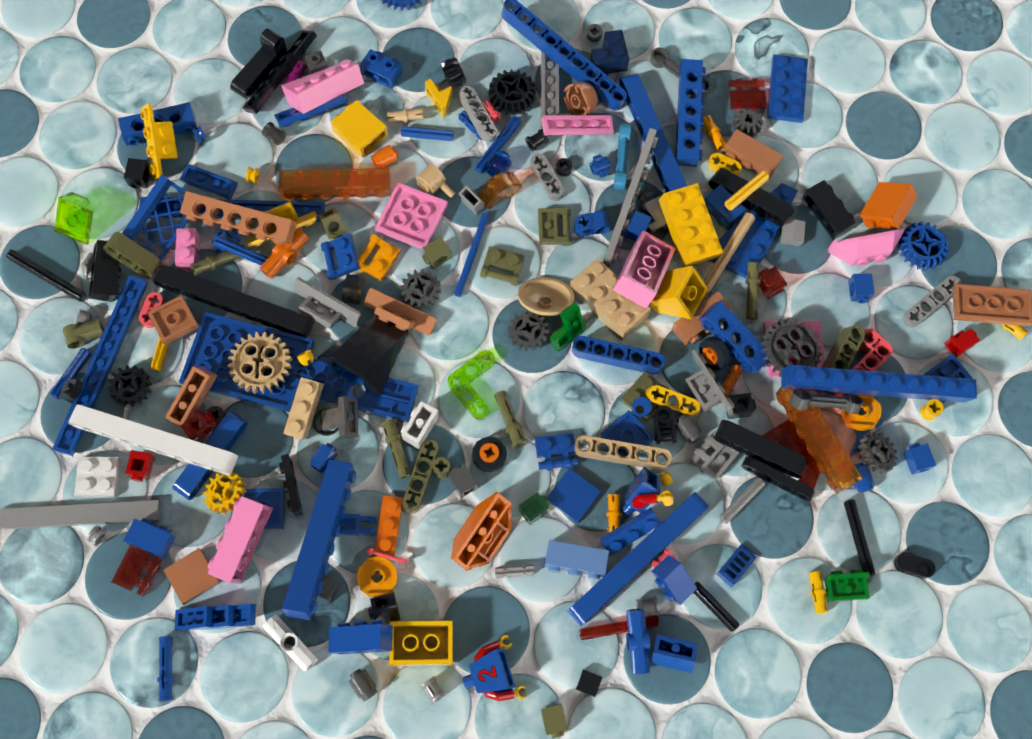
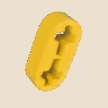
[708,153,742,176]

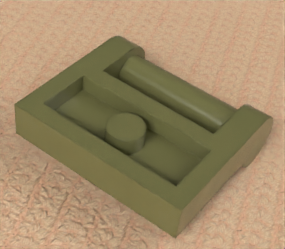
[538,208,572,246]
[480,246,525,286]
[620,371,670,421]

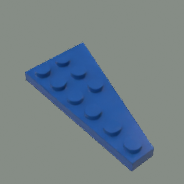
[709,183,798,279]

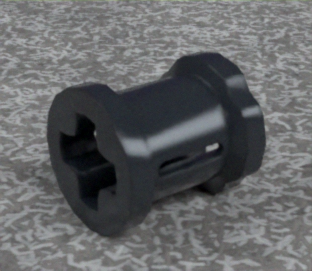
[525,129,549,152]

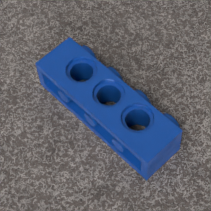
[118,102,197,146]
[699,301,768,373]

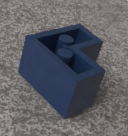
[590,30,630,74]

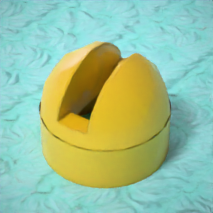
[297,350,314,366]

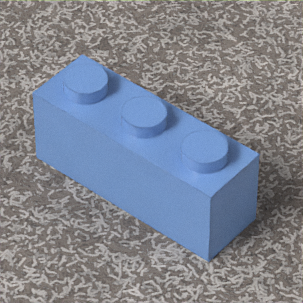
[544,540,609,580]

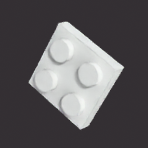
[74,457,120,497]

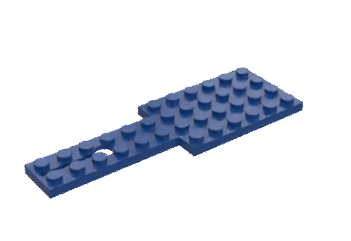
[179,312,419,423]

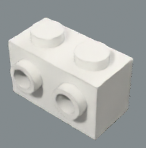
[401,401,439,449]

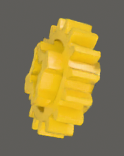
[203,472,246,515]

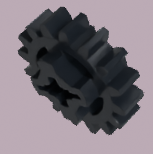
[107,365,152,407]

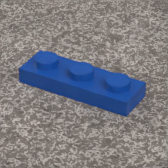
[600,507,662,555]

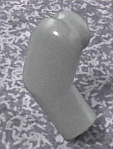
[82,252,93,280]

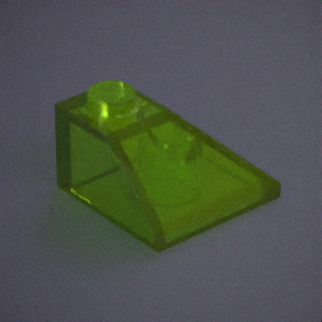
[54,192,93,244]

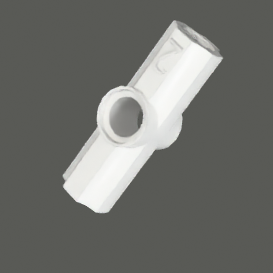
[263,614,318,672]

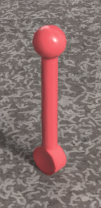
[366,548,407,564]

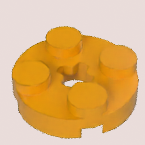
[841,394,882,431]
[356,556,398,598]

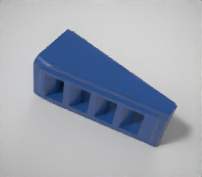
[716,544,757,588]

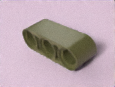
[104,232,162,279]

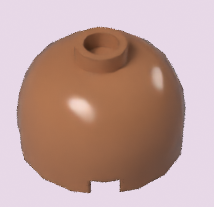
[564,81,598,115]

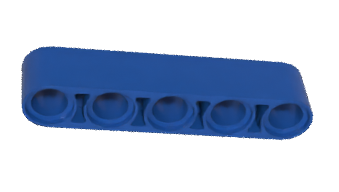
[572,336,665,375]
[173,411,248,500]

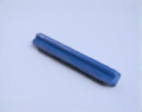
[475,116,521,173]

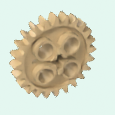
[227,332,292,394]

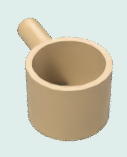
[416,164,456,198]

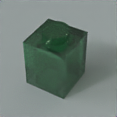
[518,492,550,525]

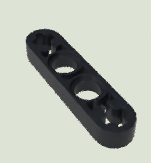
[741,456,815,501]

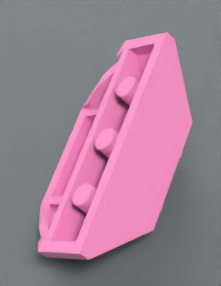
[828,228,904,266]

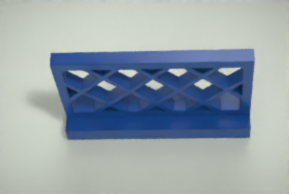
[122,175,189,261]

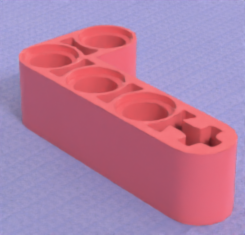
[834,329,893,397]

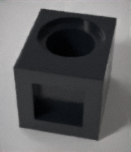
[124,158,150,189]
[726,393,756,419]
[368,592,401,624]

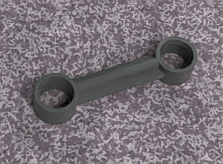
[650,47,711,98]
[789,389,863,414]

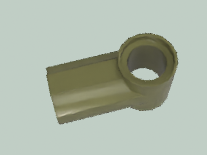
[63,319,104,349]

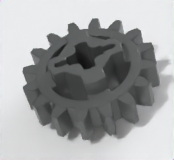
[400,269,441,310]
[508,311,549,352]
[858,431,898,474]

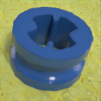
[192,125,207,144]

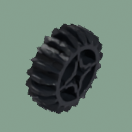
[488,68,536,115]

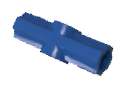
[626,608,650,674]

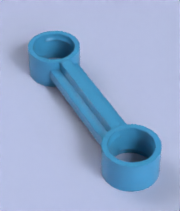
[613,123,631,191]

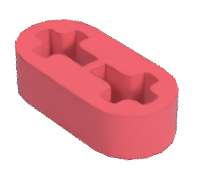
[139,292,165,328]

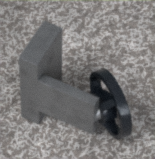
[637,189,668,237]
[313,396,359,438]

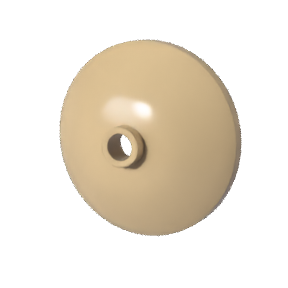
[518,277,575,316]

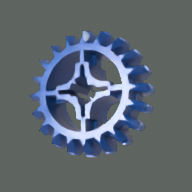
[898,221,949,270]

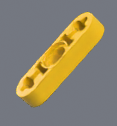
[646,385,700,416]

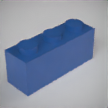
[328,620,393,655]

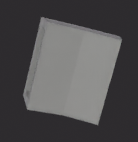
[458,186,485,215]
[780,219,806,247]

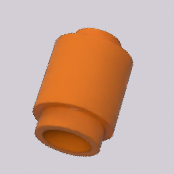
[371,145,399,169]

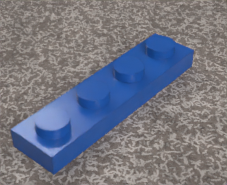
[274,94,347,128]

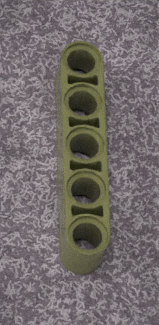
[808,325,865,408]

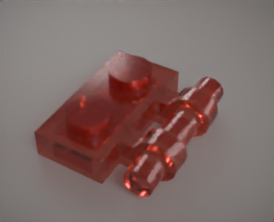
[729,78,767,110]
[111,545,163,597]

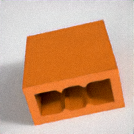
[860,182,918,230]

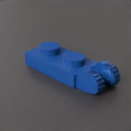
[339,514,377,536]

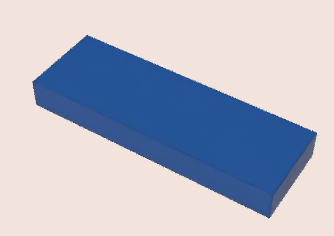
[180,164,238,200]

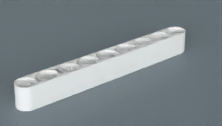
[68,404,238,476]

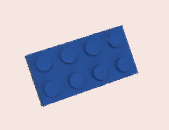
[767,54,808,123]

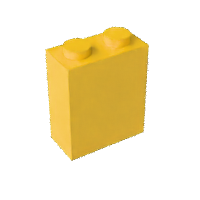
[331,100,388,158]

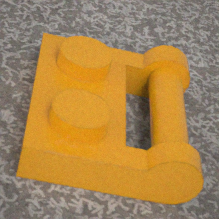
[358,234,401,282]

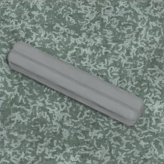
[720,477,765,524]

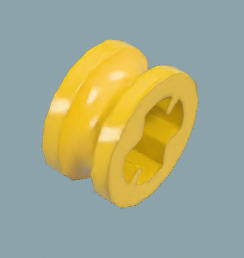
[246,167,260,184]

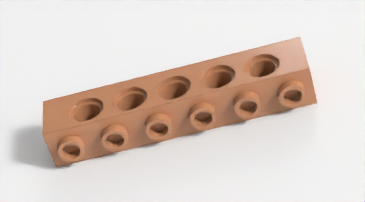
[180,191,297,246]

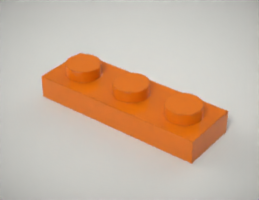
[375,495,403,556]

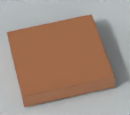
[147,295,200,345]
[163,548,220,605]

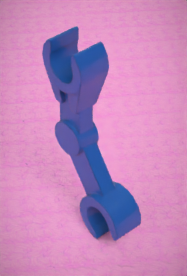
[850,420,883,459]

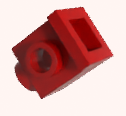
[944,328,980,358]
[125,450,156,482]

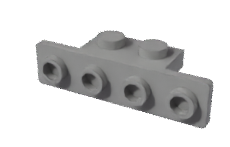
[294,277,361,329]
[685,349,734,417]

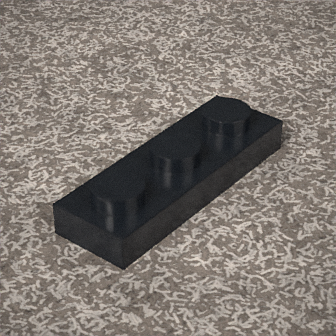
[279,454,303,517]

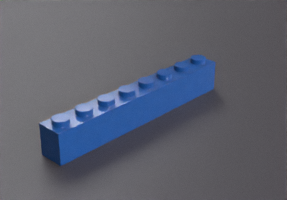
[282,460,356,620]

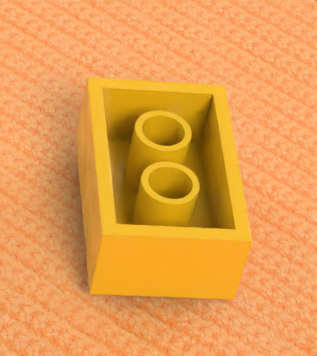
[389,621,453,666]

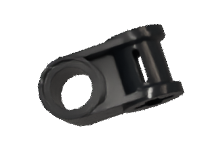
[653,406,677,445]

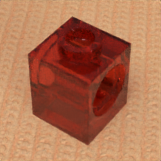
[759,267,788,300]
[180,410,218,441]

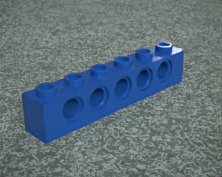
[675,59,706,167]

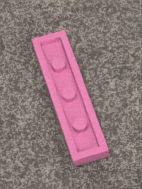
[541,115,614,135]

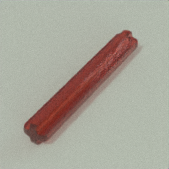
[579,615,660,640]

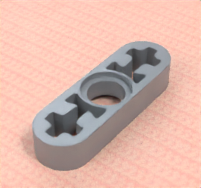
[530,153,564,201]

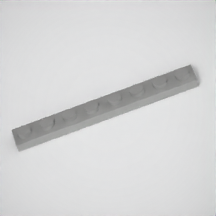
[603,128,658,268]

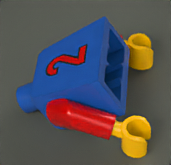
[622,467,674,516]
[463,635,527,701]

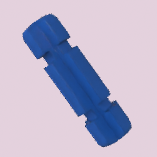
[458,111,482,140]

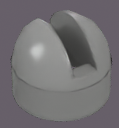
[76,309,92,325]

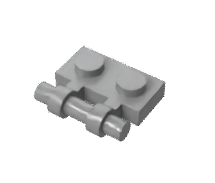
[690,431,740,481]

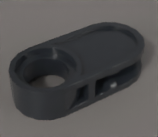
[894,552,936,579]

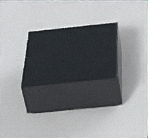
[576,669,602,697]

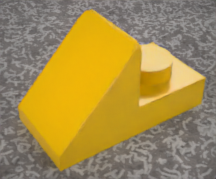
[424,79,453,118]

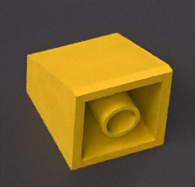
[649,266,708,320]

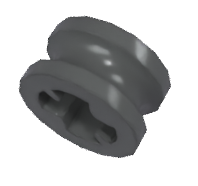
[587,24,603,42]

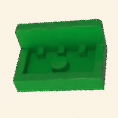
[824,569,870,602]

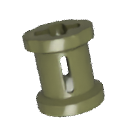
[432,457,451,479]

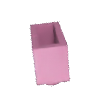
[175,228,201,272]

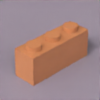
[723,129,783,179]
[672,292,733,346]
[165,366,218,427]

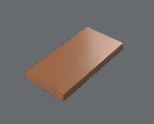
[953,284,1032,326]

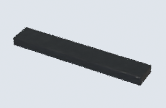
[243,30,317,114]

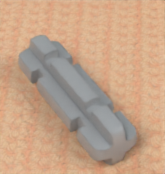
[495,564,535,579]

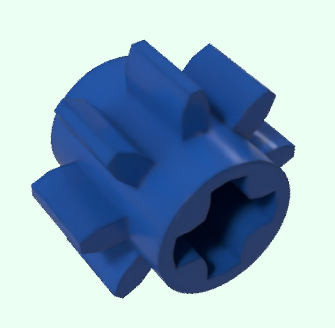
[589,154,612,178]

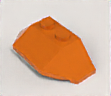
[451,492,512,571]

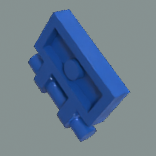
[534,433,578,471]

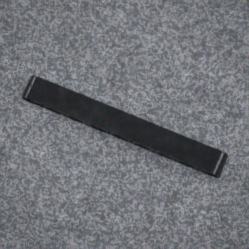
[153,265,315,338]

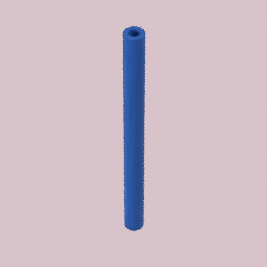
[454,213,490,297]

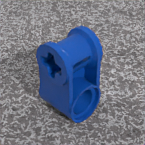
[574,210,611,237]

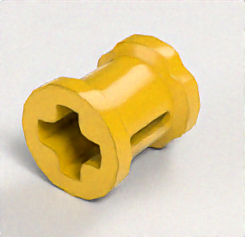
[920,399,944,421]

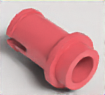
[482,100,501,123]

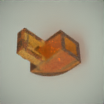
[477,172,523,209]

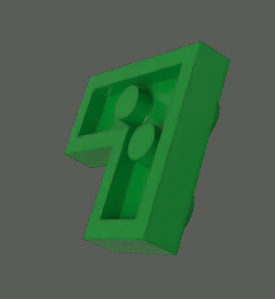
[550,302,586,352]

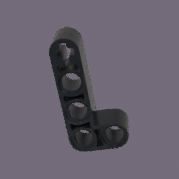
[230,28,287,99]

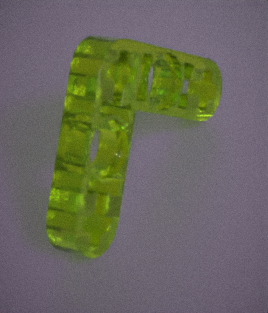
[447,350,495,420]

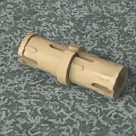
[387,108,424,123]

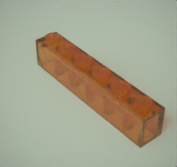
[278,168,391,200]
[776,387,862,494]

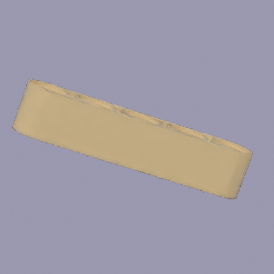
[574,435,672,470]

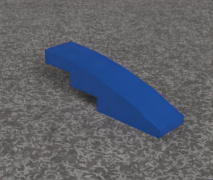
[174,603,256,631]

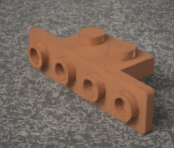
[363,288,437,336]

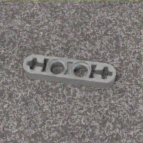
[458,85,498,142]
[903,276,962,327]

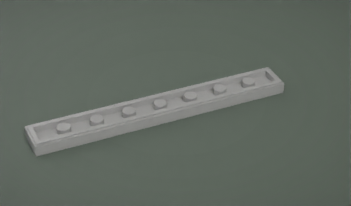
[0,500,160,530]

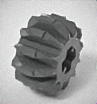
[732,107,763,137]

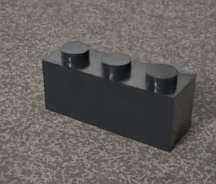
[802,180,856,240]
[88,240,122,302]

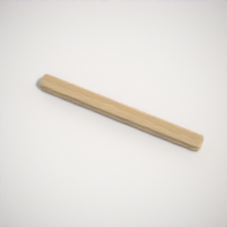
[700,212,755,304]

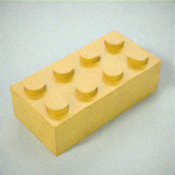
[658,183,723,267]

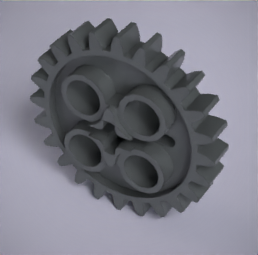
[761,318,823,377]

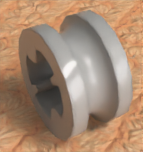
[86,525,107,546]

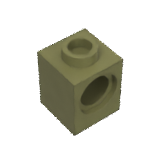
[318,208,346,239]
[422,237,452,269]
[541,704,568,738]

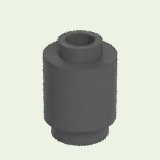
[675,415,703,444]
[348,669,378,702]

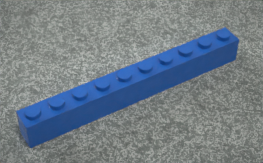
[781,365,977,403]

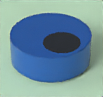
[632,397,652,417]

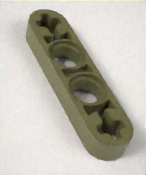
[402,439,439,514]

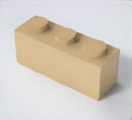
[283,377,324,440]

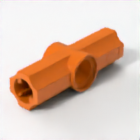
[259,229,309,279]

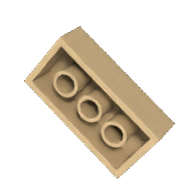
[570,258,651,341]

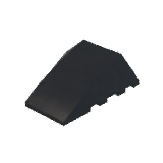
[317,314,409,397]

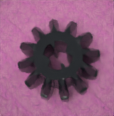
[441,57,467,89]

